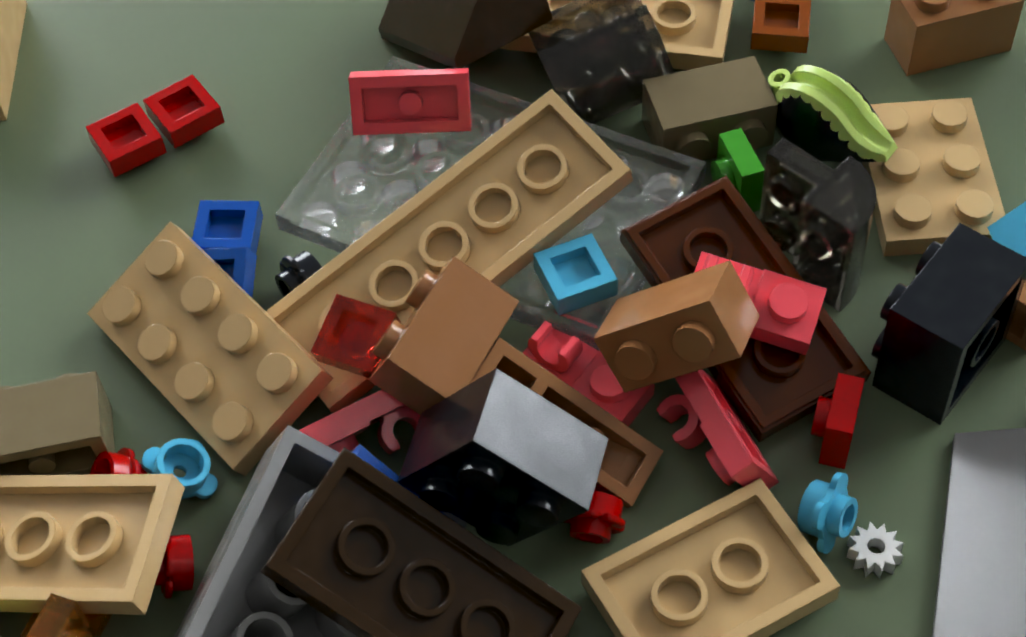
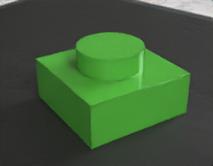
[711,128,765,212]

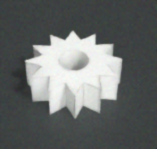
[846,522,904,579]

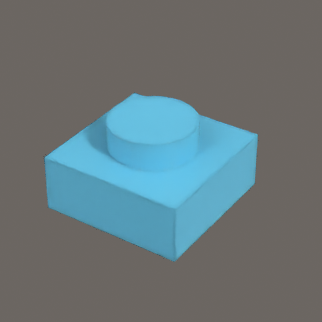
[533,233,618,316]

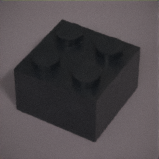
[871,223,1026,425]
[397,368,609,546]

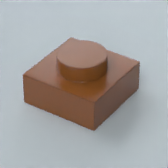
[750,0,811,53]

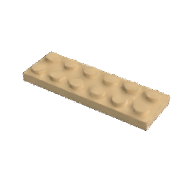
[266,89,633,413]

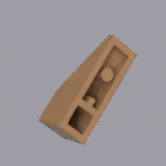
[470,337,664,508]

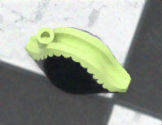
[768,65,898,162]

